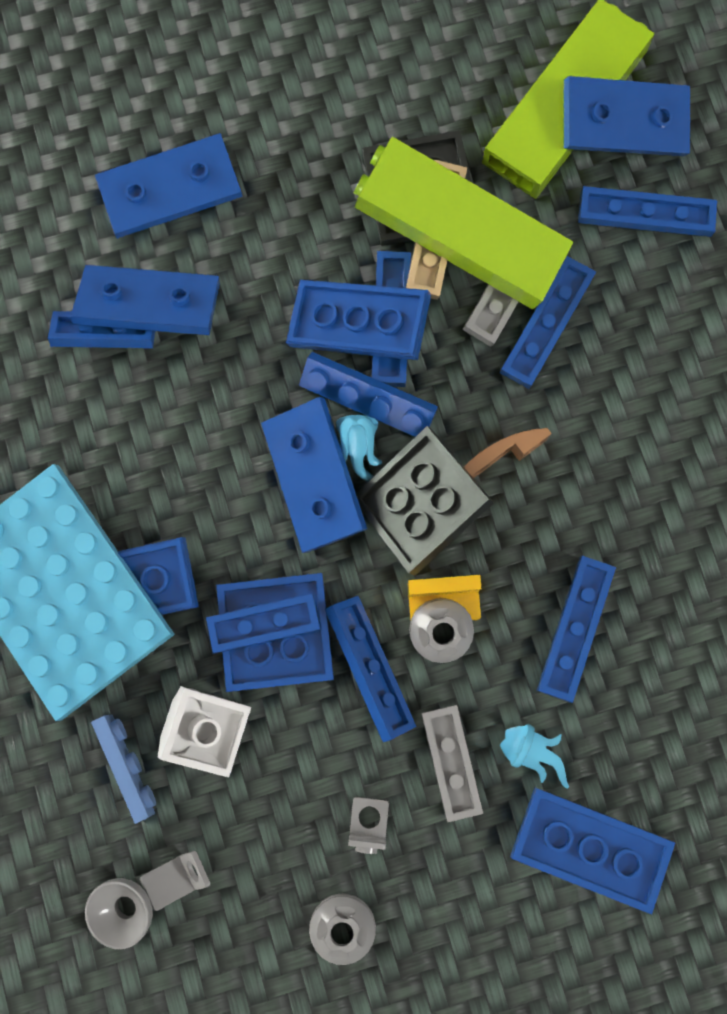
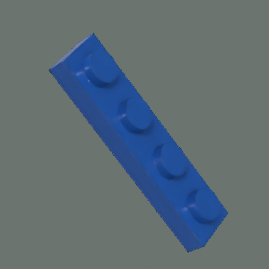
[578,186,717,237]
[372,251,411,387]
[500,256,596,389]
[299,352,438,437]
[536,556,616,703]
[325,596,417,743]

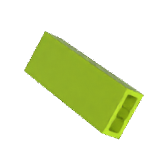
[482,0,655,199]
[353,136,573,309]

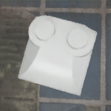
[158,686,251,777]

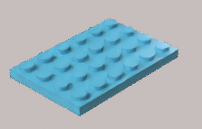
[0,464,175,721]

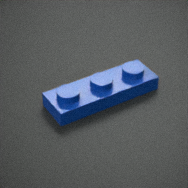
[48,311,155,348]
[206,594,321,654]

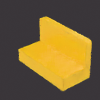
[407,575,481,621]

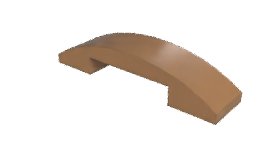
[464,428,552,478]

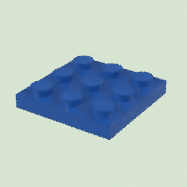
[216,573,334,692]

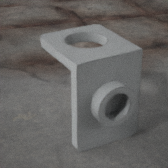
[348,797,389,854]
[140,851,210,911]

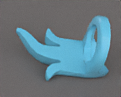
[336,415,382,482]
[500,724,569,789]

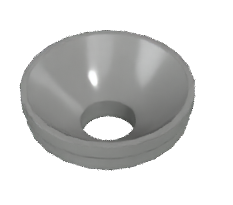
[409,598,474,663]
[85,878,153,949]
[309,893,376,965]

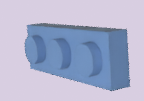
[91,715,156,824]

